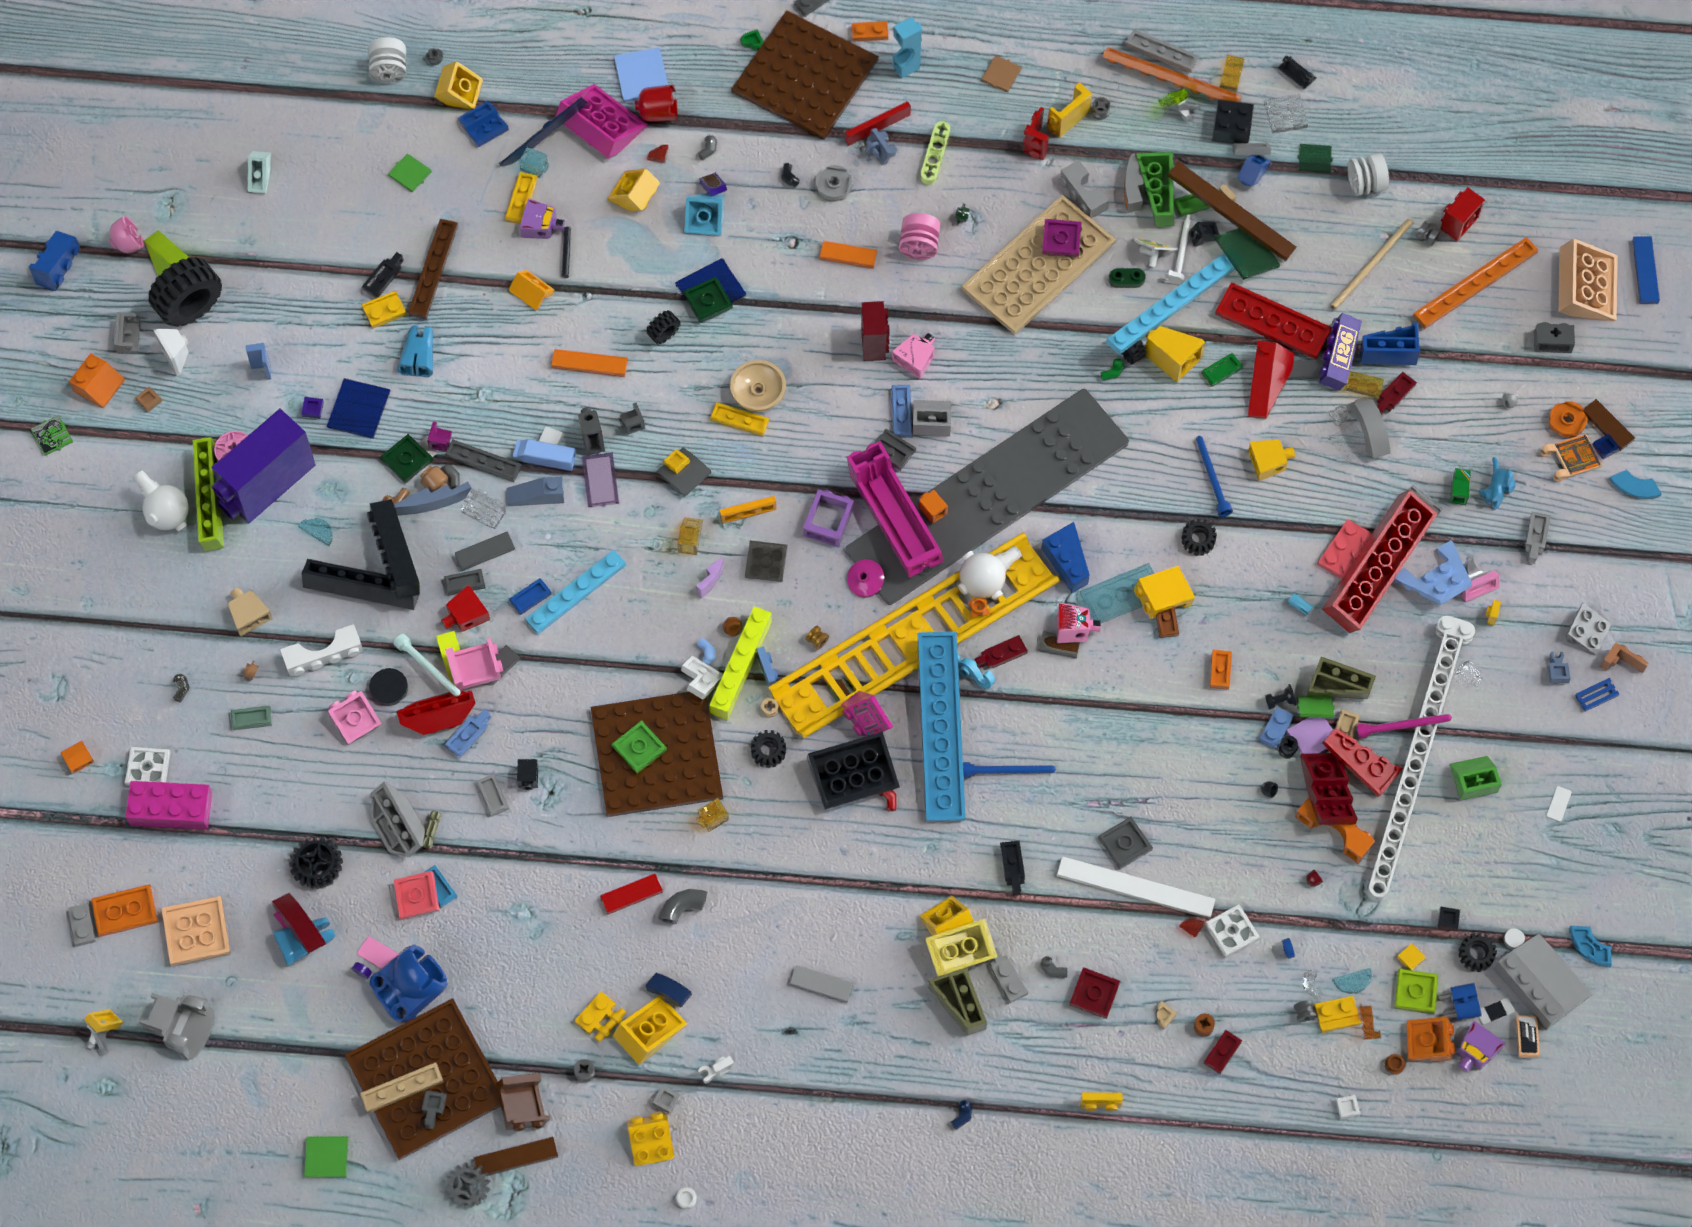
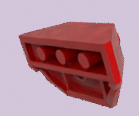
[396,690,476,735]

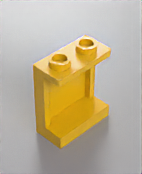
[1047,82,1092,138]
[1134,566,1195,619]

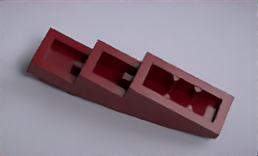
[272,893,326,953]

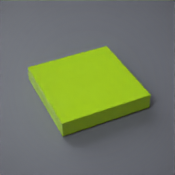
[1394,969,1439,1014]

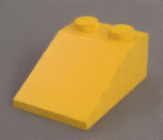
[612,995,687,1065]

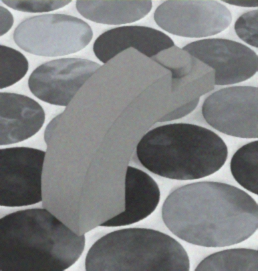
[1348,399,1391,458]

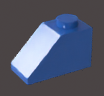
[1237,155,1271,187]

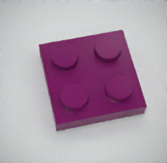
[1042,219,1082,257]

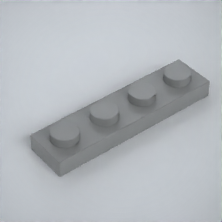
[1126,29,1199,73]

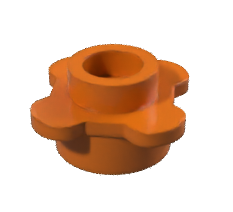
[968,598,989,618]

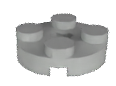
[816,165,852,200]

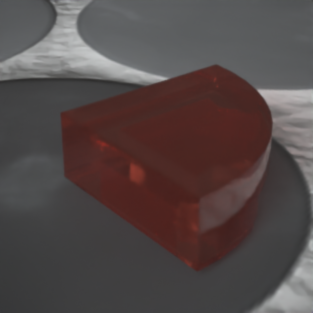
[647,144,669,163]
[1179,917,1207,938]

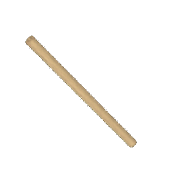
[1330,219,1413,310]

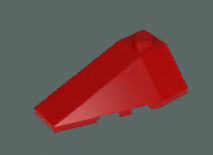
[1248,341,1295,419]

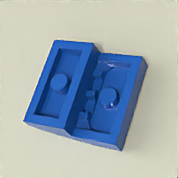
[458,100,509,147]

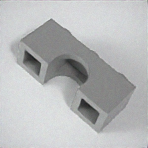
[1059,160,1109,218]

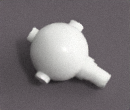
[132,469,189,532]
[958,546,1022,600]

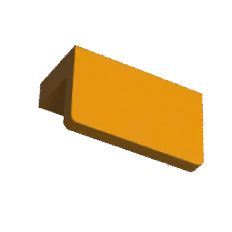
[509,270,554,310]

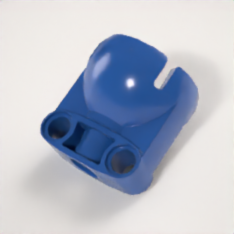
[370,944,448,1023]

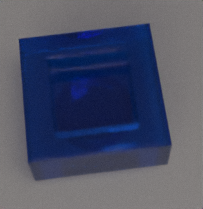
[1592,434,1620,459]

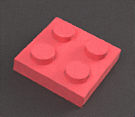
[394,871,440,919]

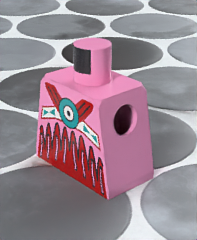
[1057,603,1101,643]

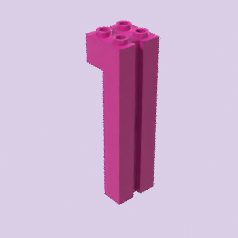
[846,441,943,578]

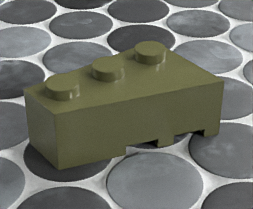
[1307,656,1376,699]
[928,968,987,1036]

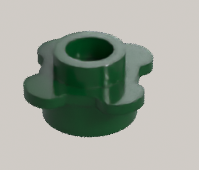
[955,203,970,224]

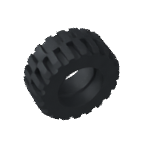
[148,257,222,327]

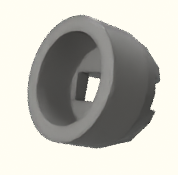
[1502,394,1518,408]

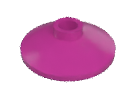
[847,559,884,597]

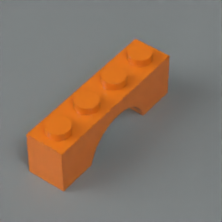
[1295,797,1375,864]

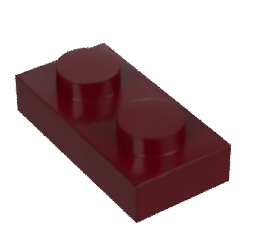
[1203,1029,1243,1074]

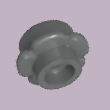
[426,48,443,65]

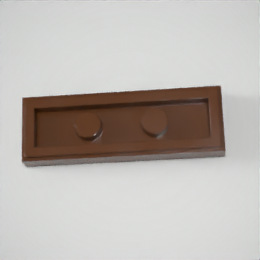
[1584,399,1635,451]

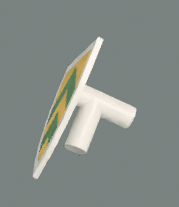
[1134,237,1178,267]

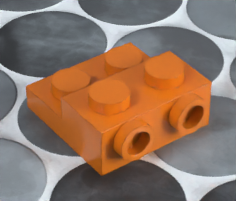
[1407,1017,1455,1062]

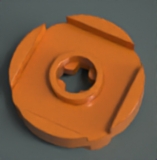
[1549,401,1588,439]

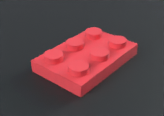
[1317,519,1372,579]

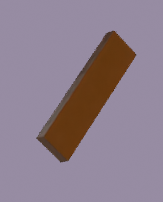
[474,1137,559,1176]

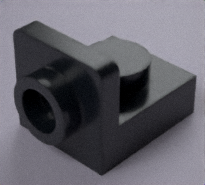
[1189,222,1221,247]

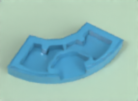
[1609,470,1662,499]
[1569,926,1612,968]

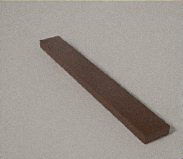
[1168,161,1296,262]

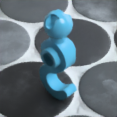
[958,654,995,689]

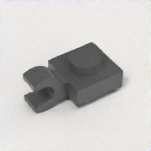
[422,1090,447,1130]

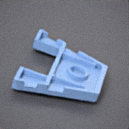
[1393,540,1472,605]

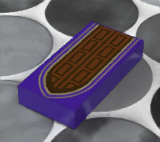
[699,172,727,196]

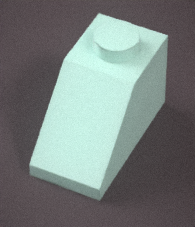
[248,151,271,193]

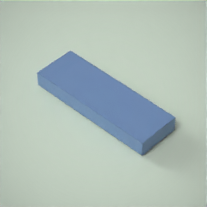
[892,385,912,438]

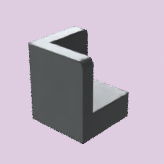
[620,403,645,435]

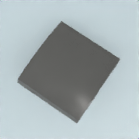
[656,447,712,497]

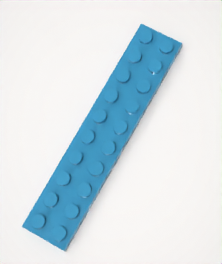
[917,632,966,822]

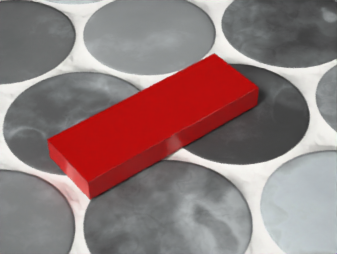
[600,873,663,915]

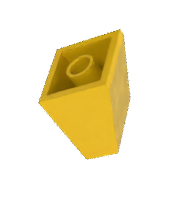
[1145,326,1205,382]

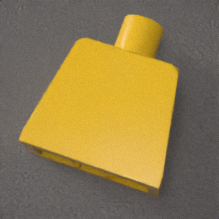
[1248,439,1295,481]

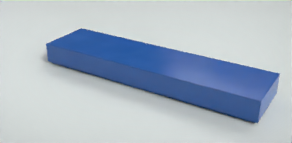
[1632,236,1660,304]

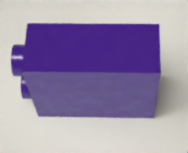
[212,408,316,524]

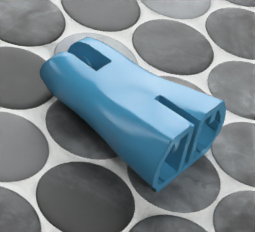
[397,325,433,378]
[273,918,335,966]

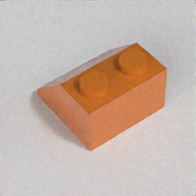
[69,353,125,409]

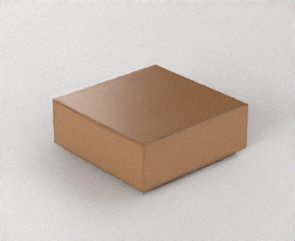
[135,386,162,412]

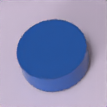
[1282,938,1295,959]

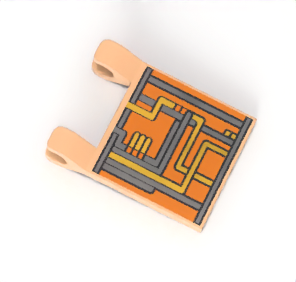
[1540,434,1602,482]

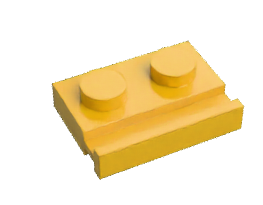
[362,291,407,329]
[1314,996,1361,1034]
[1080,1092,1123,1111]

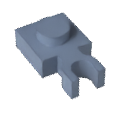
[1548,652,1571,683]

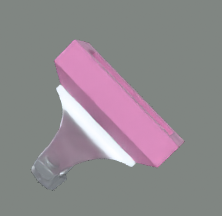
[1462,556,1499,602]

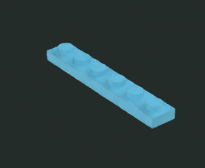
[525,550,626,635]

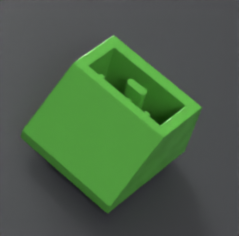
[1449,756,1502,801]

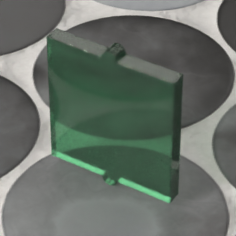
[1297,144,1333,173]

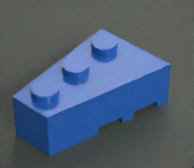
[29,230,80,291]
[1360,322,1420,365]
[1041,522,1090,593]

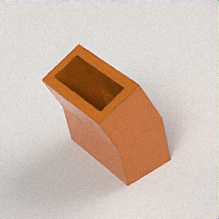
[60,741,94,774]

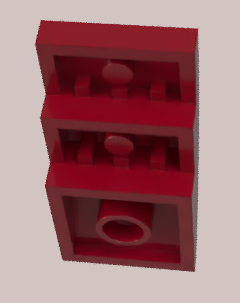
[1300,753,1358,825]

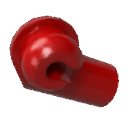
[878,790,897,812]

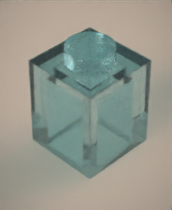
[519,147,549,178]

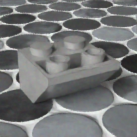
[913,400,951,436]

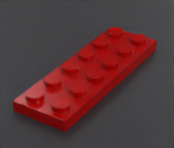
[1215,282,1332,360]

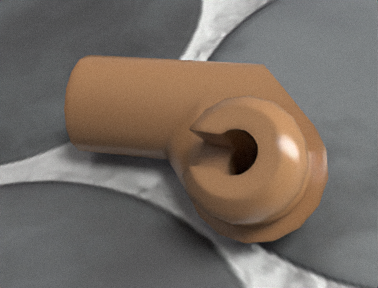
[382,488,410,504]

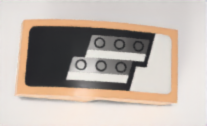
[1515,1015,1539,1058]

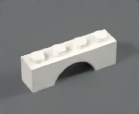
[280,624,363,677]

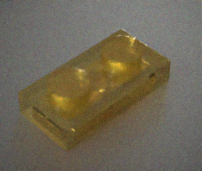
[1343,371,1384,398]

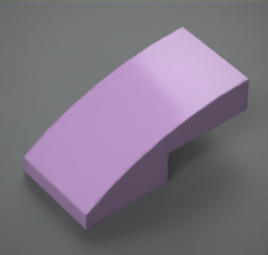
[696,558,724,598]

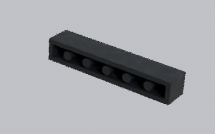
[367,499,420,599]
[302,559,419,610]

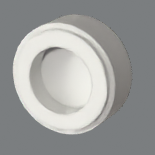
[1504,928,1525,950]
[676,1188,697,1209]

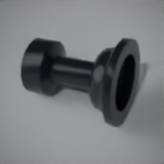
[1265,684,1297,710]

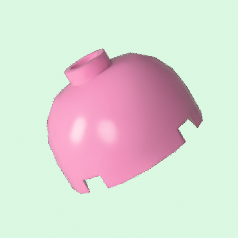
[109,216,144,253]

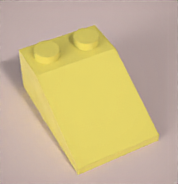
[925,919,998,976]

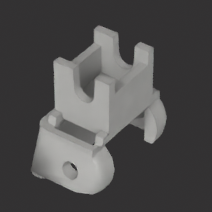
[139,993,215,1060]

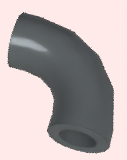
[658,889,708,924]

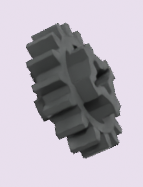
[445,1162,491,1208]

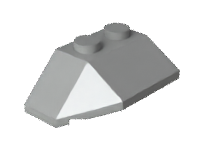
[371,781,425,857]

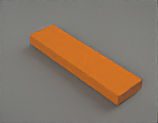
[551,349,628,377]

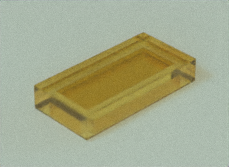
[1220,55,1245,91]

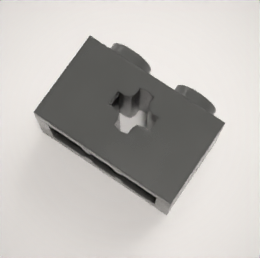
[1534,322,1575,353]

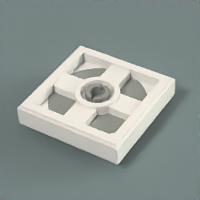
[125,747,171,786]
[1205,905,1260,958]

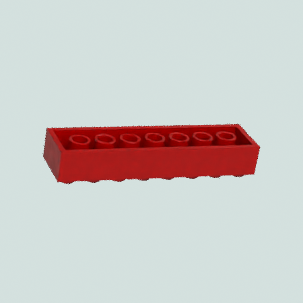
[1322,490,1437,633]

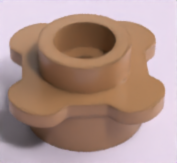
[242,660,259,681]

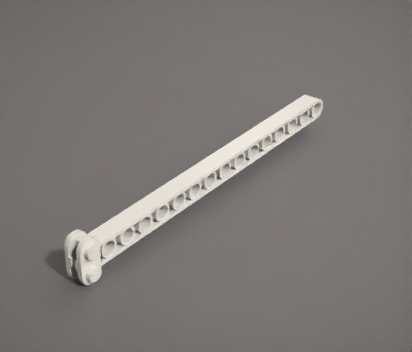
[1367,616,1475,902]

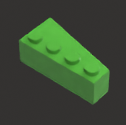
[1136,152,1174,227]

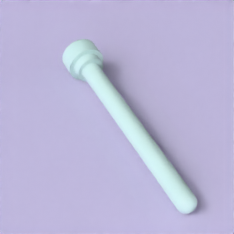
[394,634,460,696]

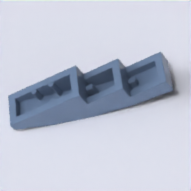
[394,481,473,516]

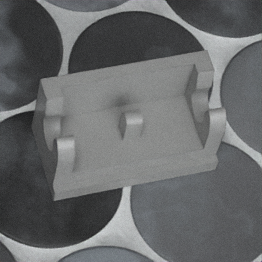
[114,312,140,354]

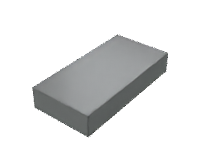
[1232,143,1271,156]
[476,774,509,817]

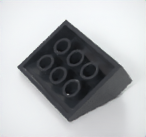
[807,732,900,810]

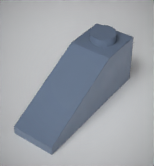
[507,476,564,506]

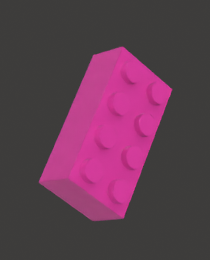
[125,781,213,830]

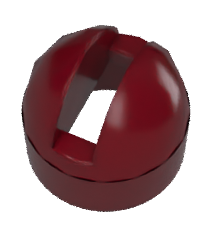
[1306,869,1323,887]

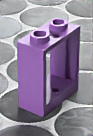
[803,489,854,547]

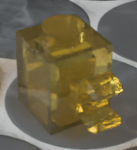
[697,798,729,832]

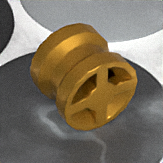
[805,625,829,650]

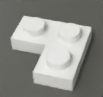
[681,656,723,699]

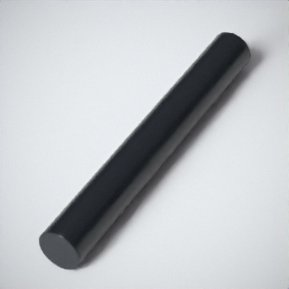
[562,226,571,278]

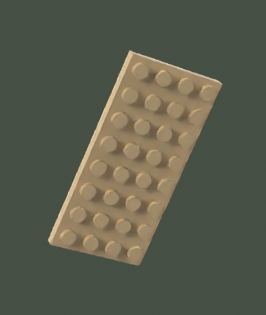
[962,195,1116,335]

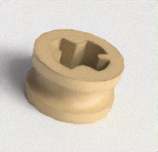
[761,698,779,718]

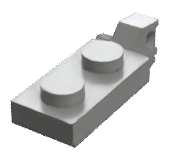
[1525,511,1551,564]
[990,947,1028,1003]

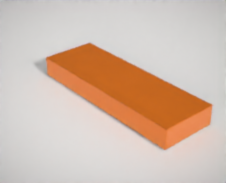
[820,240,877,269]

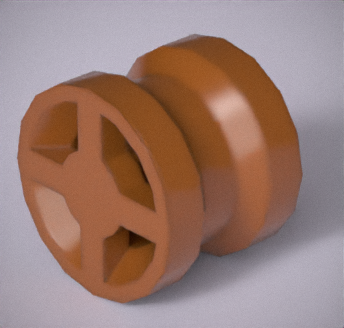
[1193,1013,1215,1037]

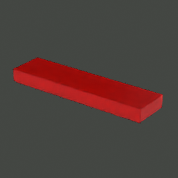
[845,101,911,146]

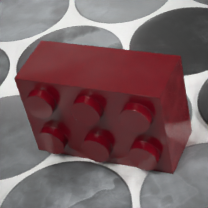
[861,301,890,361]

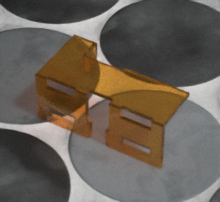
[1359,1003,1381,1040]

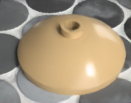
[730,360,786,412]

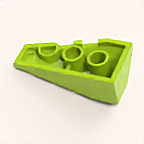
[144,230,189,275]

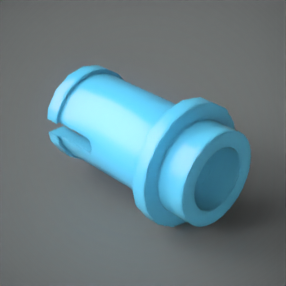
[1288,593,1313,616]

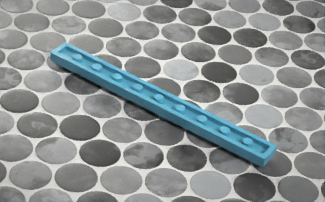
[1106,249,1243,355]

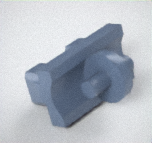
[865,128,897,165]

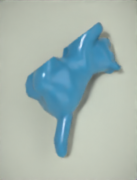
[1479,457,1515,510]

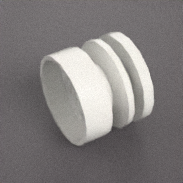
[368,37,406,84]
[1348,153,1389,196]

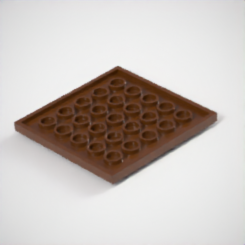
[732,10,879,140]
[591,692,723,817]
[345,998,501,1161]

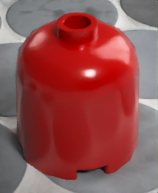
[635,84,678,122]

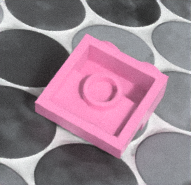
[327,690,382,744]

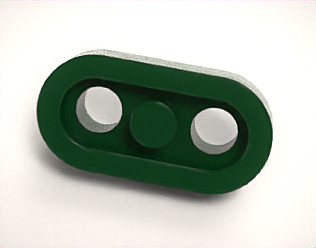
[1108,268,1146,288]

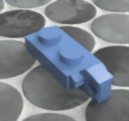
[445,709,491,758]

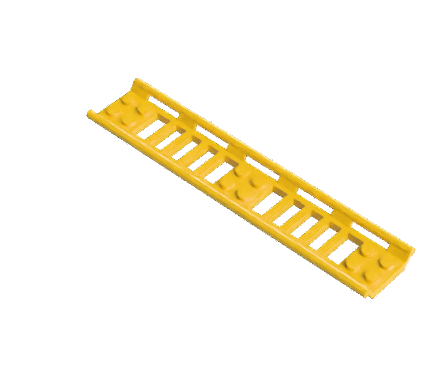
[768,532,1060,739]

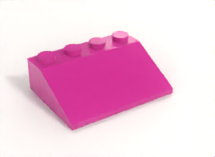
[555,84,647,159]

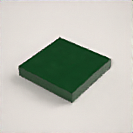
[683,277,733,323]
[380,434,433,484]

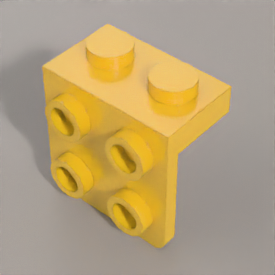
[627,1112,674,1166]

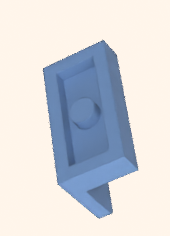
[246,343,272,379]

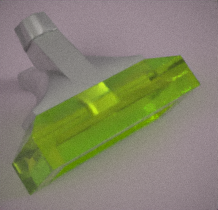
[1158,88,1200,122]

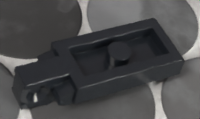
[362,252,404,298]
[1000,840,1025,896]

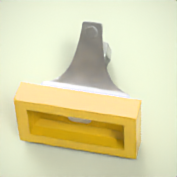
[84,1009,123,1054]

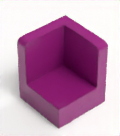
[427,421,452,452]

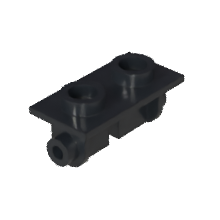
[1278,55,1316,90]

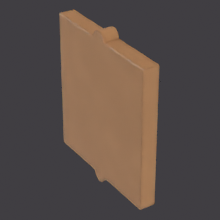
[981,55,1022,92]

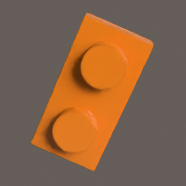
[852,21,888,42]
[1210,650,1232,690]

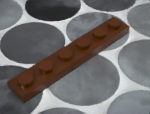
[408,219,458,320]

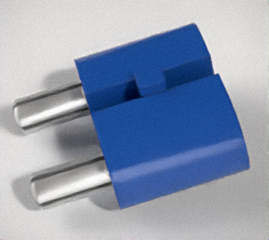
[1438,983,1482,1021]

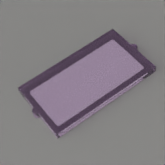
[582,452,619,508]

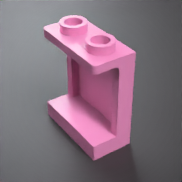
[445,638,503,690]

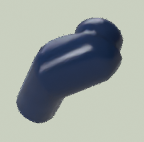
[951,1100,972,1130]

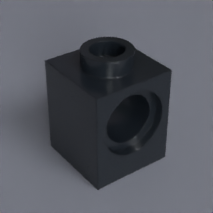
[517,759,539,790]

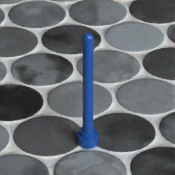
[1196,436,1233,517]
[963,762,1056,778]

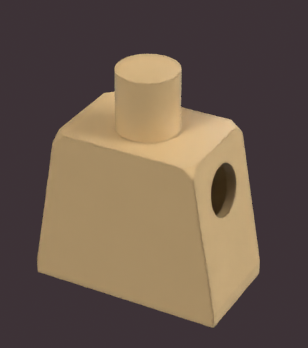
[228,588,273,637]

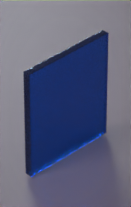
[675,258,746,306]
[327,378,391,439]

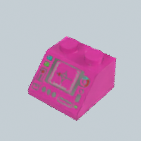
[841,691,893,737]

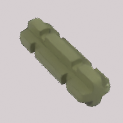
[422,811,441,849]

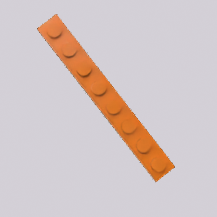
[1102,47,1242,102]
[1413,237,1538,329]

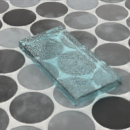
[1080,563,1154,624]

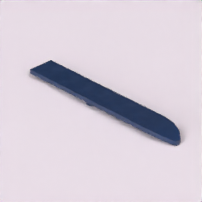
[499,97,588,166]

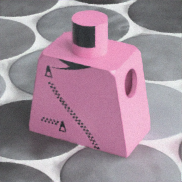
[892,333,935,379]

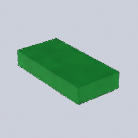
[1201,353,1243,387]

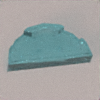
[298,518,333,546]
[1332,968,1372,994]

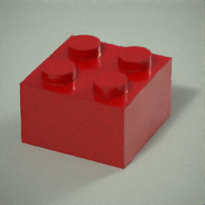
[1440,187,1485,242]

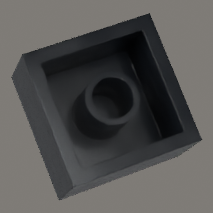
[1212,99,1254,144]

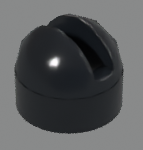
[1261,781,1278,798]

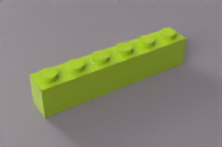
[192,437,224,551]

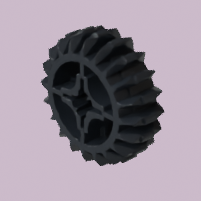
[289,836,343,889]

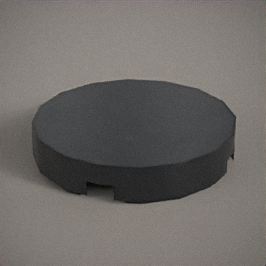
[369,668,408,706]

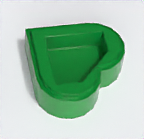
[741,29,763,51]

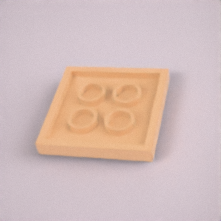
[162,896,231,966]

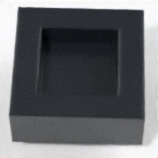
[1437,906,1460,931]

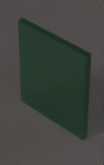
[1214,228,1281,280]

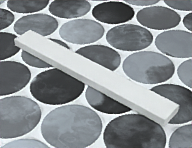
[1057,856,1216,919]

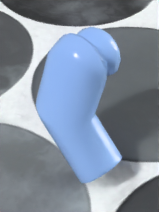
[697,638,716,665]

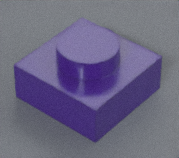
[301,397,324,419]

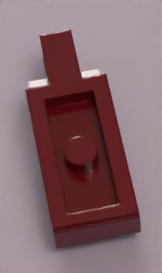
[1377,372,1417,415]
[974,635,1028,669]

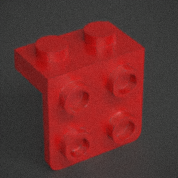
[1023,107,1049,161]

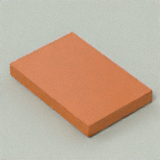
[91,884,158,937]

